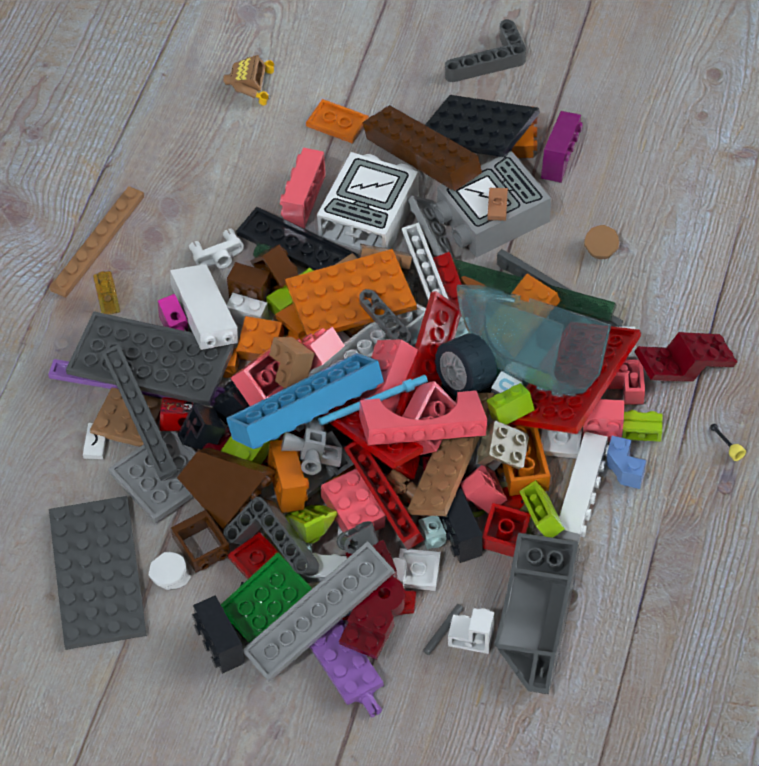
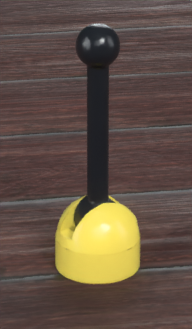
[710,424,746,461]

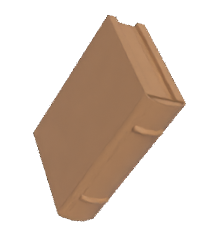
[358,243,412,269]

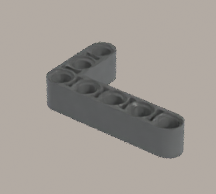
[445,19,526,82]
[223,497,319,576]

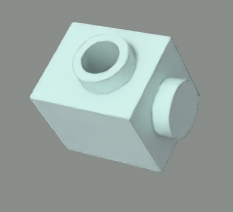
[418,516,446,550]

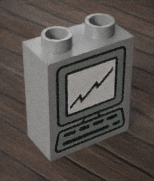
[433,151,551,257]

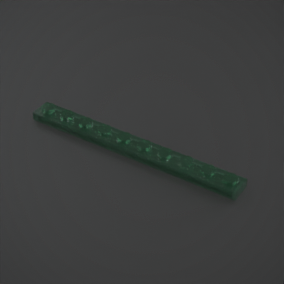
[452,258,616,322]

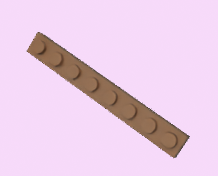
[50,186,144,298]

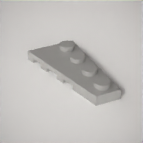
[407,195,453,257]

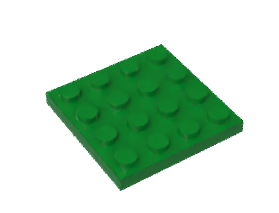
[221,553,312,643]

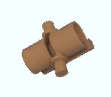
[386,470,418,515]

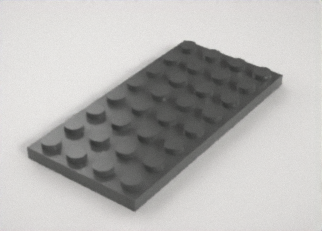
[66,311,236,406]
[49,496,147,650]

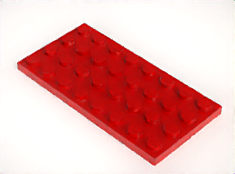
[509,321,641,434]

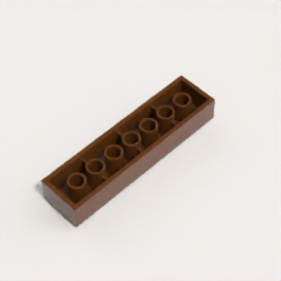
[362,105,482,191]

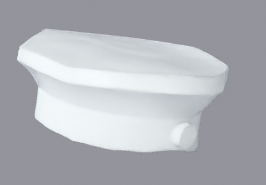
[149,552,191,590]

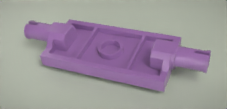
[310,619,384,717]

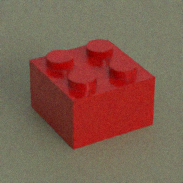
[482,503,531,557]

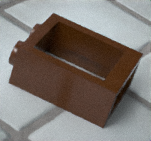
[171,509,230,573]

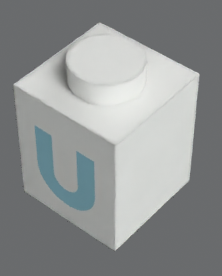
[492,371,523,394]

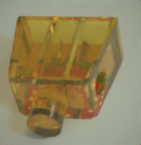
[93,271,120,315]

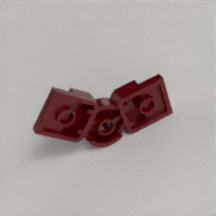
[339,540,406,660]

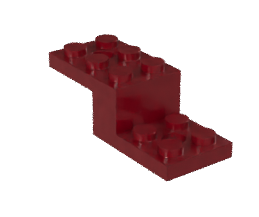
[634,332,738,382]

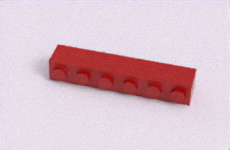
[344,441,425,550]

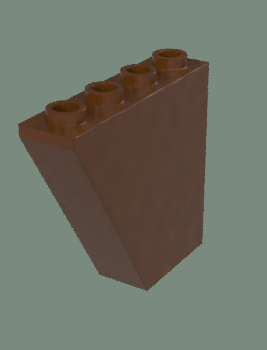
[177,447,276,529]

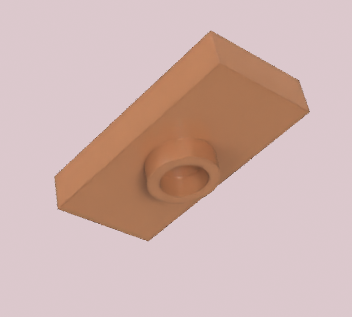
[488,188,508,221]

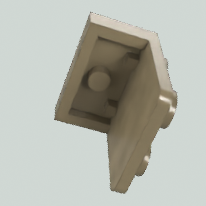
[477,421,529,469]

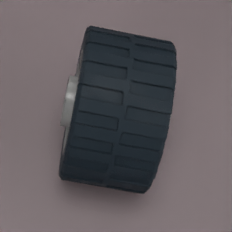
[435,333,497,397]

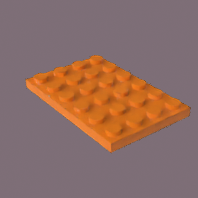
[285,249,417,336]

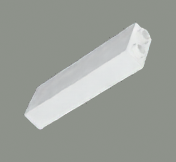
[170,264,238,350]

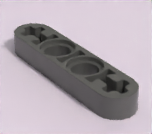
[359,289,411,344]

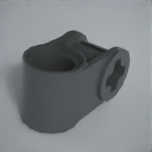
[337,521,378,554]

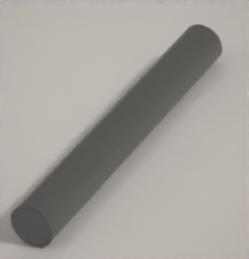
[423,604,464,655]

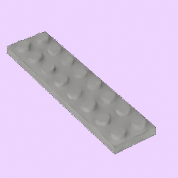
[243,541,395,682]

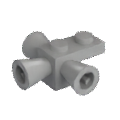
[281,420,342,475]

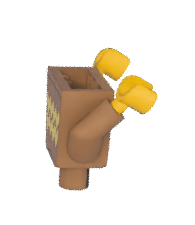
[223,55,274,105]

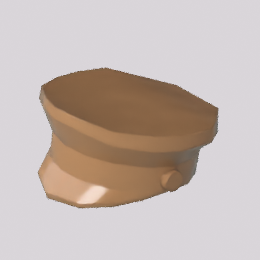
[584,225,620,259]

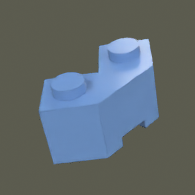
[606,436,646,489]

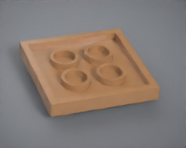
[90,387,162,447]

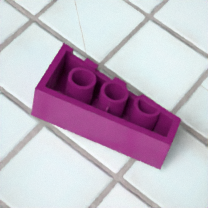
[541,111,583,183]

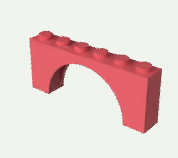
[359,391,487,445]

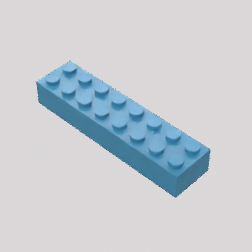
[226,353,384,449]

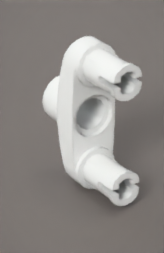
[189,229,243,268]

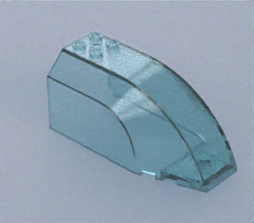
[457,285,611,397]

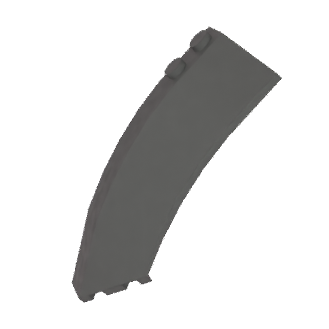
[494,533,580,695]

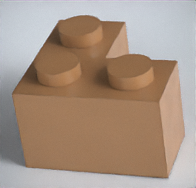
[269,337,315,389]

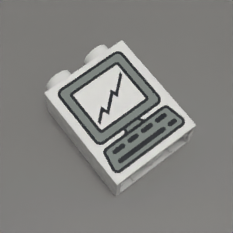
[317,152,419,250]

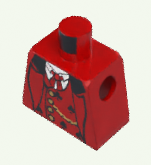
[160,397,193,431]

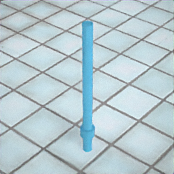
[318,375,428,426]

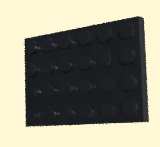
[425,95,540,158]

